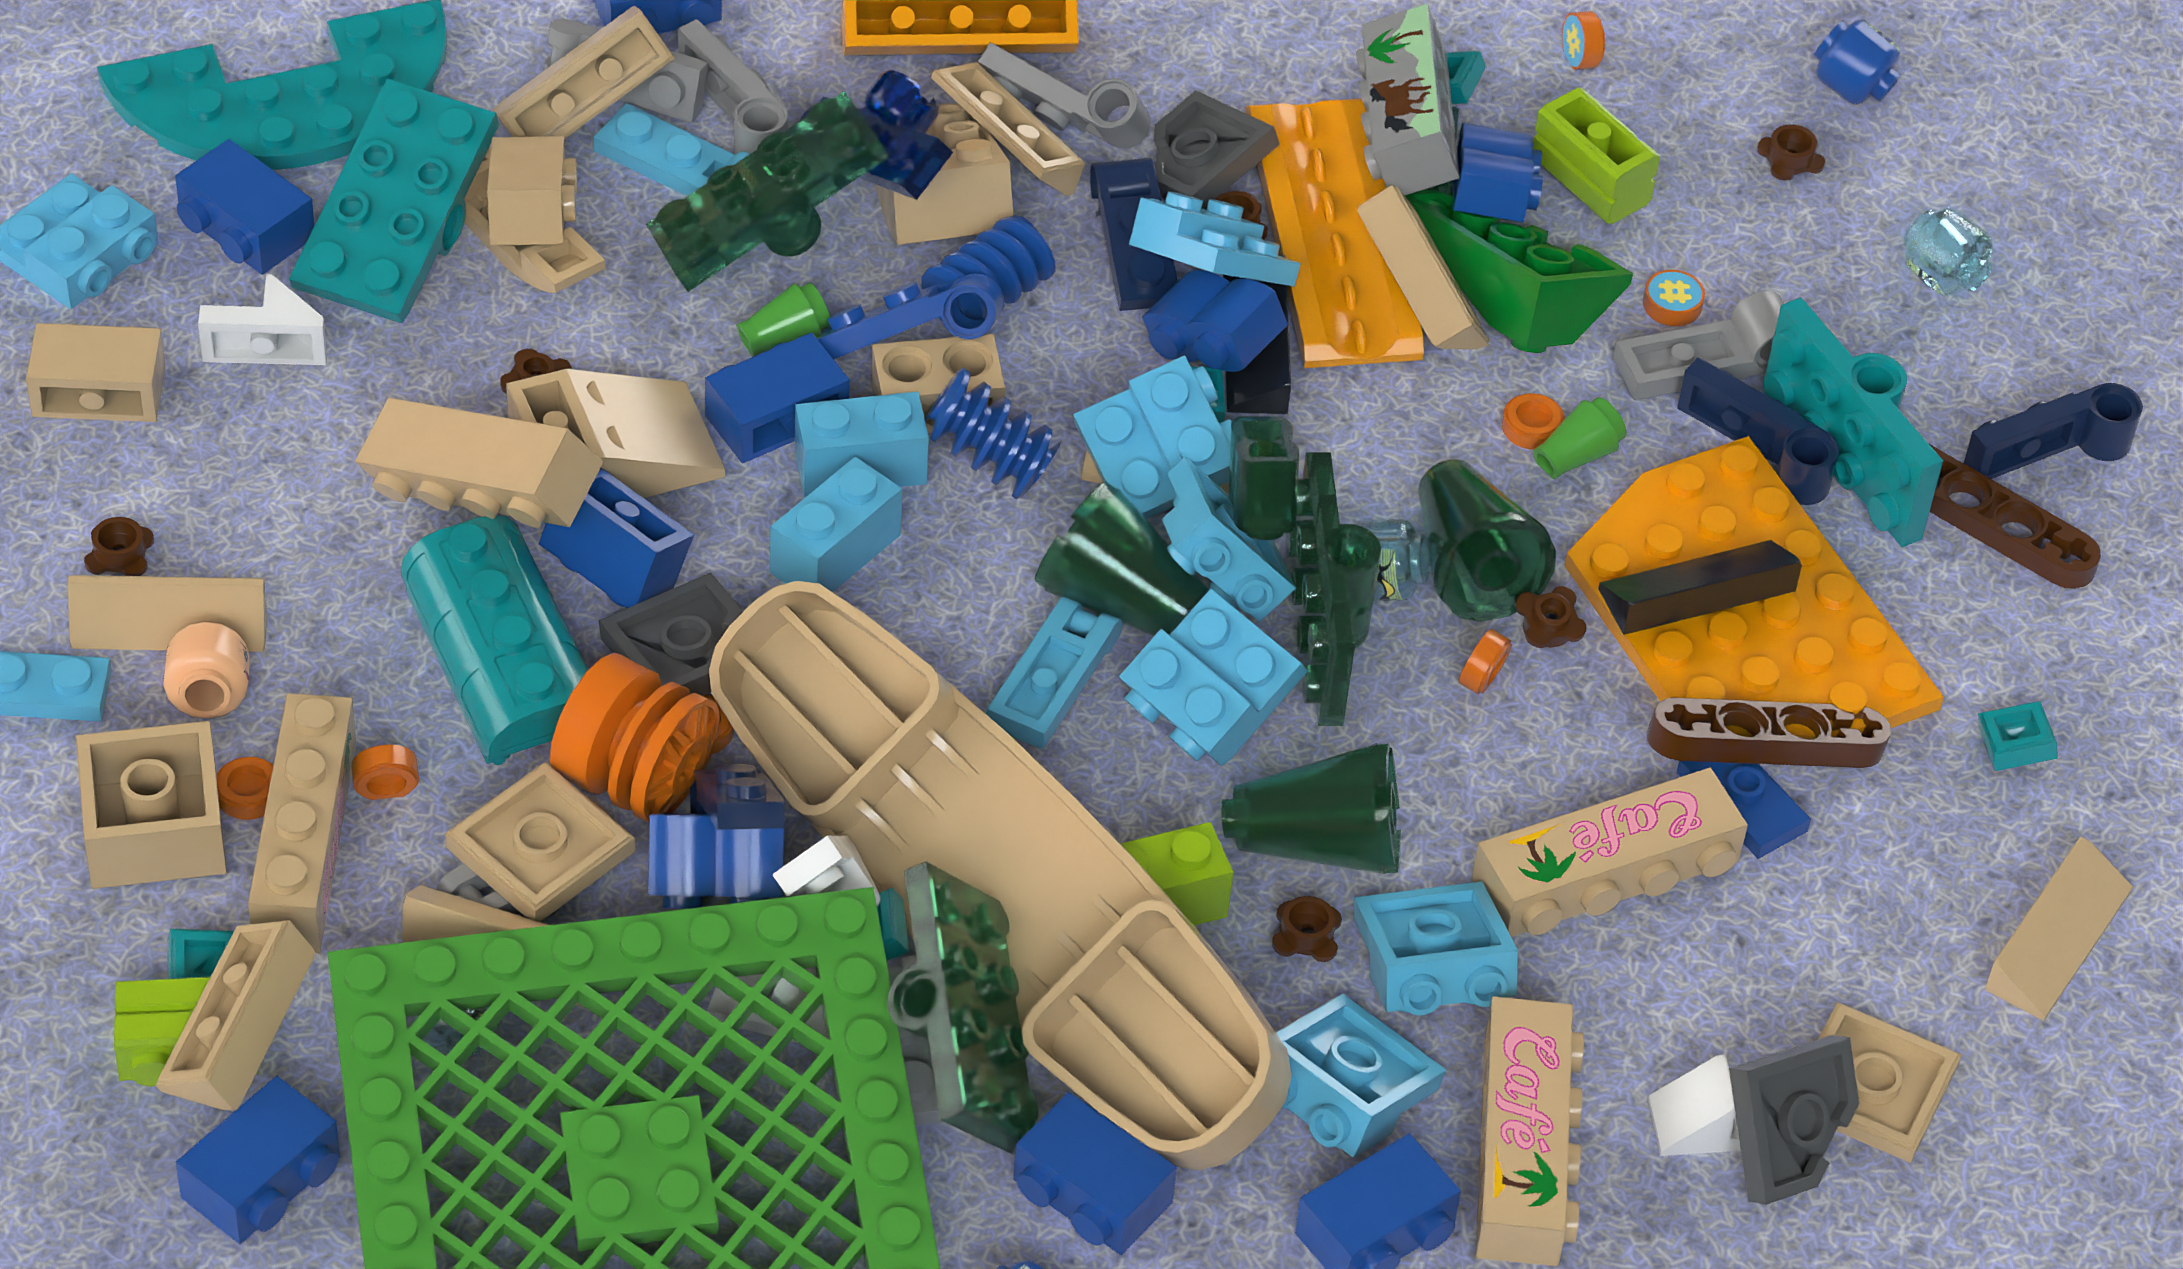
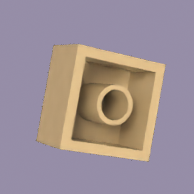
[76,721,227,889]

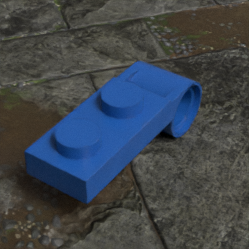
[818,274,1004,359]

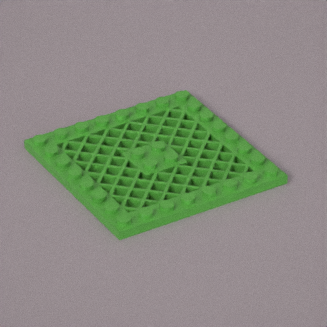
[327,887,941,1269]

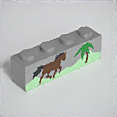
[1356,3,1460,195]

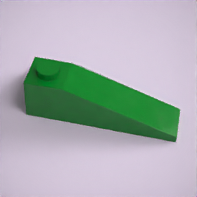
[1405,188,1633,353]

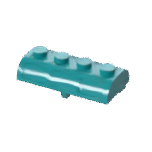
[401,516,588,765]

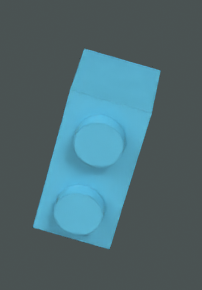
[794,392,929,497]
[770,457,902,592]

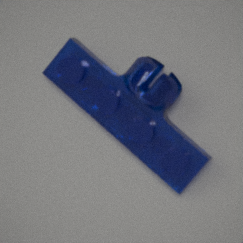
[788,69,953,200]

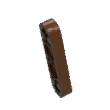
[1929,444,2101,589]
[1646,698,1892,768]

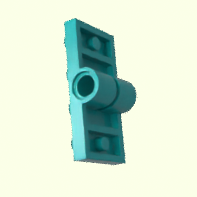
[289,78,500,324]
[1763,297,1943,548]

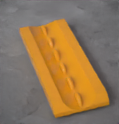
[1245,98,1424,368]

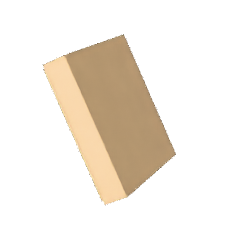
[445,762,635,922]
[1819,1002,1962,1163]

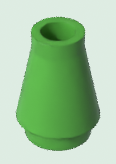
[736,282,830,357]
[1533,397,1627,480]

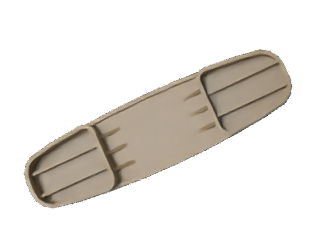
[709,581,1292,1170]

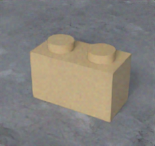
[487,136,578,245]
[26,323,166,422]

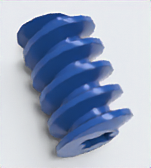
[921,215,1056,321]
[925,367,1062,500]

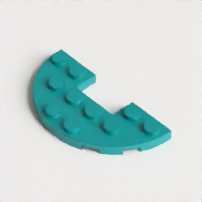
[97,0,447,170]

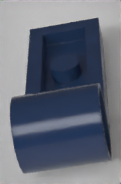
[1090,158,1178,311]
[1677,357,1839,505]
[1964,383,2143,479]
[690,764,785,830]

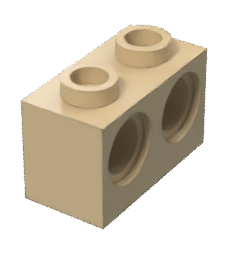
[871,334,1005,433]

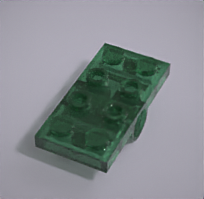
[646,91,890,292]
[1286,452,1381,726]
[887,861,1039,1155]

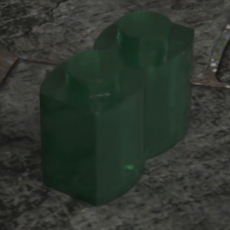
[1228,416,1299,540]

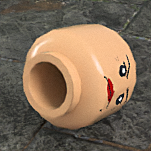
[163,622,250,719]

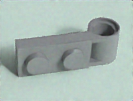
[678,19,788,172]
[978,42,1151,148]
[1613,291,1784,401]

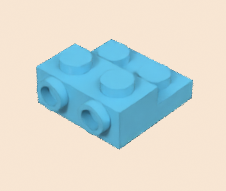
[0,173,158,310]
[1129,192,1301,287]
[1073,355,1244,527]
[1162,457,1296,622]
[1119,589,1308,766]
[1354,881,1518,1015]
[1276,993,1447,1158]

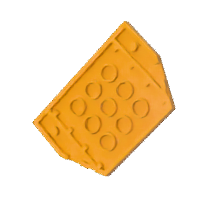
[1564,436,1944,740]

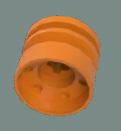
[550,652,720,822]

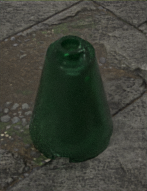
[1418,459,1556,622]
[1034,481,1209,636]
[1221,743,1401,875]

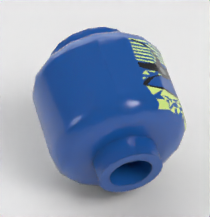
[1814,19,1901,104]

